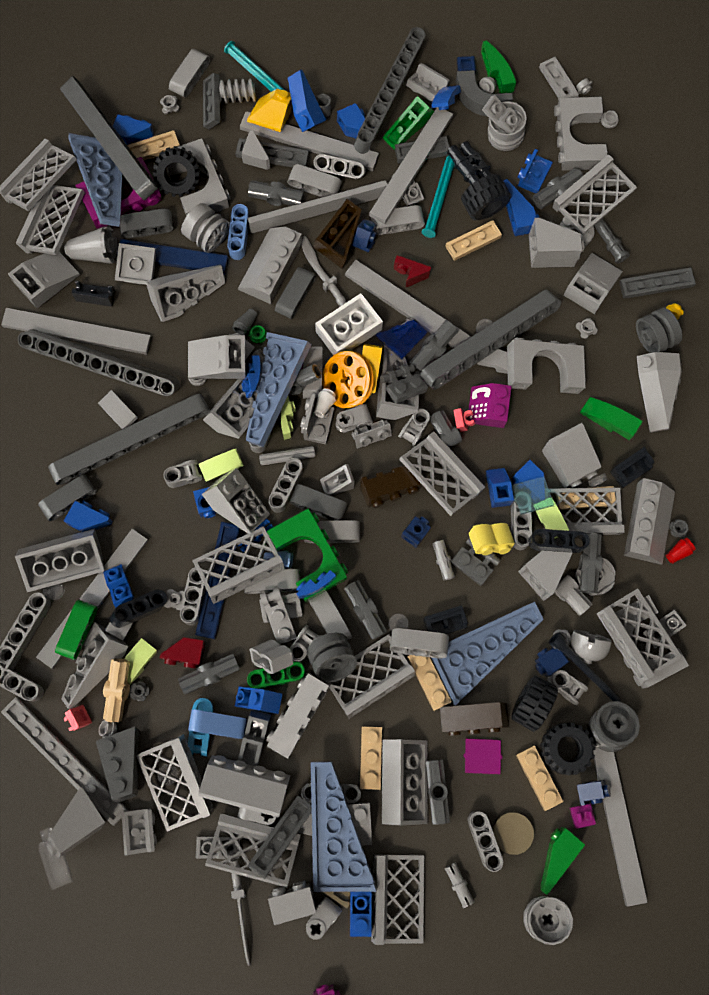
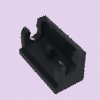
[72,280,116,307]
[610,447,655,489]
[423,605,468,634]

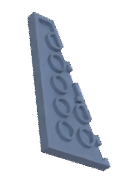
[68,133,122,227]
[246,332,312,447]
[432,602,544,706]
[311,761,377,892]

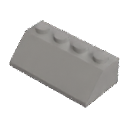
[238,227,302,304]
[624,478,675,565]
[15,529,105,592]
[382,740,427,825]
[198,755,291,817]

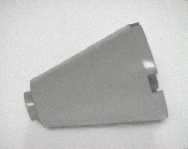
[64,226,118,264]

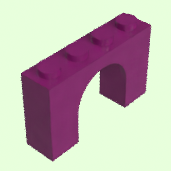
[75,157,162,229]

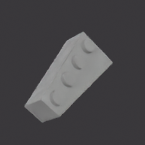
[266,673,329,759]

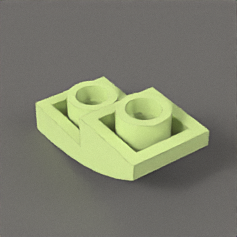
[281,396,296,440]
[199,448,244,482]
[533,498,569,538]
[124,638,157,685]

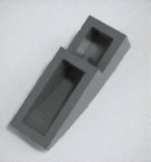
[238,710,271,766]

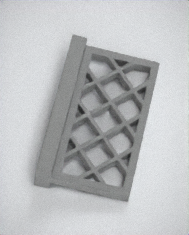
[0,139,77,211]
[553,154,637,235]
[16,185,85,255]
[399,432,485,516]
[543,488,624,535]
[192,526,285,604]
[596,589,682,682]
[326,634,415,719]
[136,734,215,831]
[205,814,300,887]
[371,854,424,945]

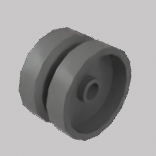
[636,307,682,353]
[306,632,357,683]
[588,701,640,752]

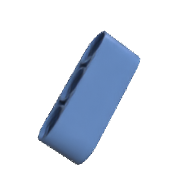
[228,204,249,260]
[188,710,247,739]

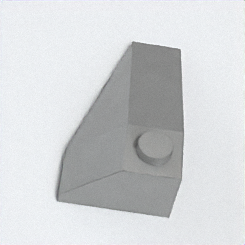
[146,265,225,322]
[376,345,419,420]
[637,352,682,433]
[203,370,257,439]
[61,622,128,709]
[299,802,372,846]

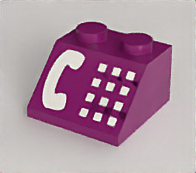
[467,383,511,428]

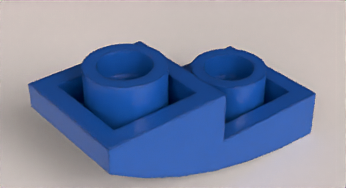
[432,85,461,110]
[242,355,260,398]
[103,564,134,608]
[296,570,336,599]

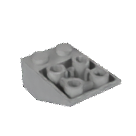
[8,252,80,308]
[564,253,623,314]
[188,335,245,379]
[202,468,270,534]

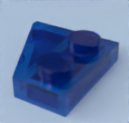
[376,320,427,360]

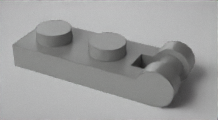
[539,57,579,101]
[260,588,297,644]

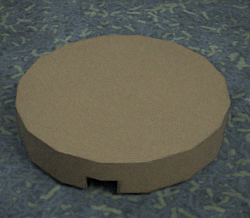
[493,812,534,855]

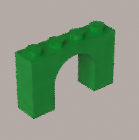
[267,509,348,603]

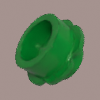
[249,325,267,343]

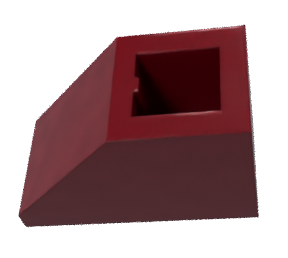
[160,637,206,669]

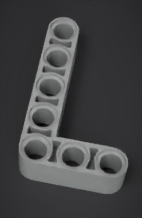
[0,592,51,702]

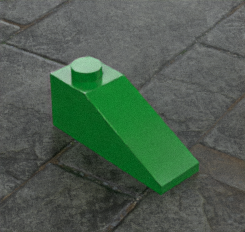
[382,96,434,150]
[540,827,585,895]

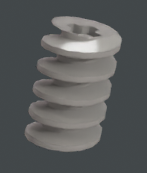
[219,78,256,103]

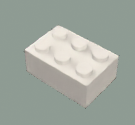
[315,293,383,355]

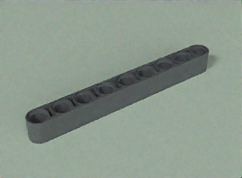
[354,27,425,154]
[60,76,158,200]
[420,290,561,390]
[18,329,180,396]
[48,394,210,485]

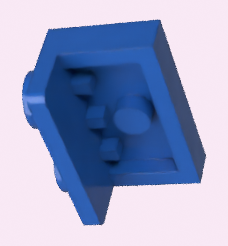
[517,149,553,194]

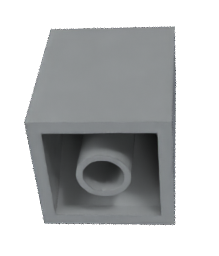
[529,218,584,268]
[542,423,601,488]
[518,537,572,601]
[46,788,105,858]

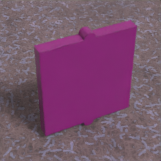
[463,739,503,774]

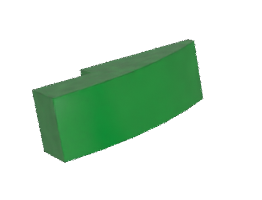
[481,40,516,94]
[580,397,643,440]

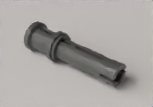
[591,212,630,264]

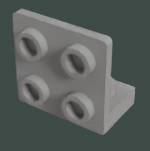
[300,393,334,444]

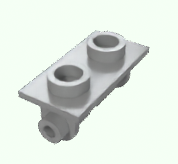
[351,420,392,449]

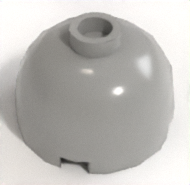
[570,630,612,664]

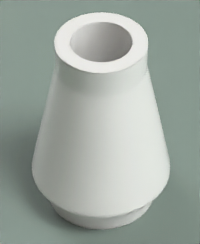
[313,389,336,418]

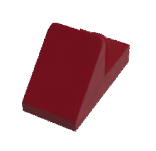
[394,255,431,287]

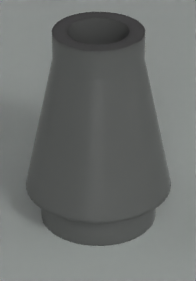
[232,309,257,335]

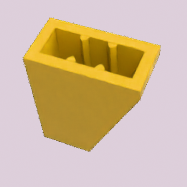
[357,344,383,396]

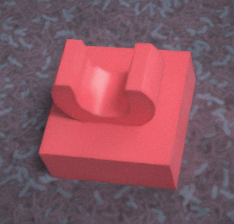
[454,408,475,432]
[64,705,92,731]

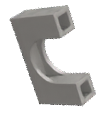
[554,97,607,170]
[166,138,230,216]
[507,338,586,394]
[614,595,689,689]

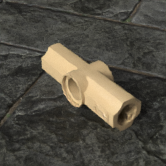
[103,658,130,722]

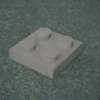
[115,243,157,285]

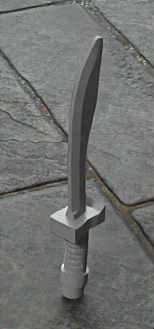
[302,236,346,307]
[230,860,250,966]

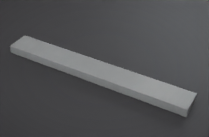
[369,107,453,224]
[240,112,379,171]
[248,180,387,234]
[345,260,471,349]
[1,308,151,355]
[36,529,148,669]
[1,697,129,826]
[592,742,647,907]

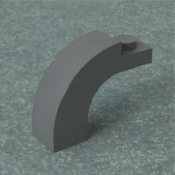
[455,70,513,116]

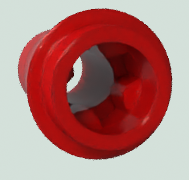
[665,538,696,564]

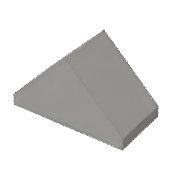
[241,130,270,170]
[320,464,354,496]

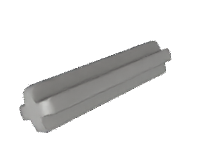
[259,446,315,465]

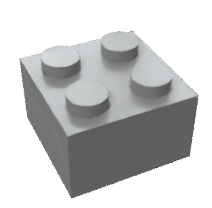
[268,880,317,925]

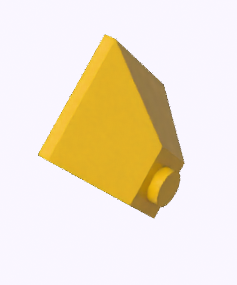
[247,89,292,132]

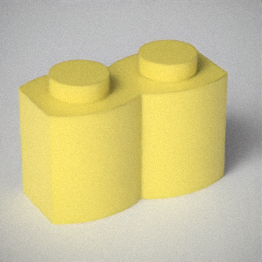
[469,523,515,555]

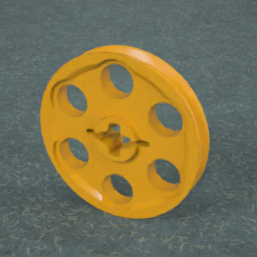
[322,351,374,408]

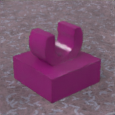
[570,803,596,829]

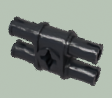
[446,141,492,185]

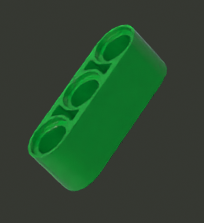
[55,599,98,660]
[247,662,305,689]

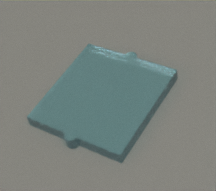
[512,477,554,515]

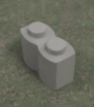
[250,640,294,674]

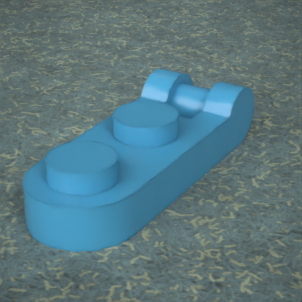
[188,698,213,757]

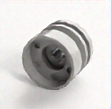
[488,101,527,151]
[181,203,230,253]
[523,896,573,945]

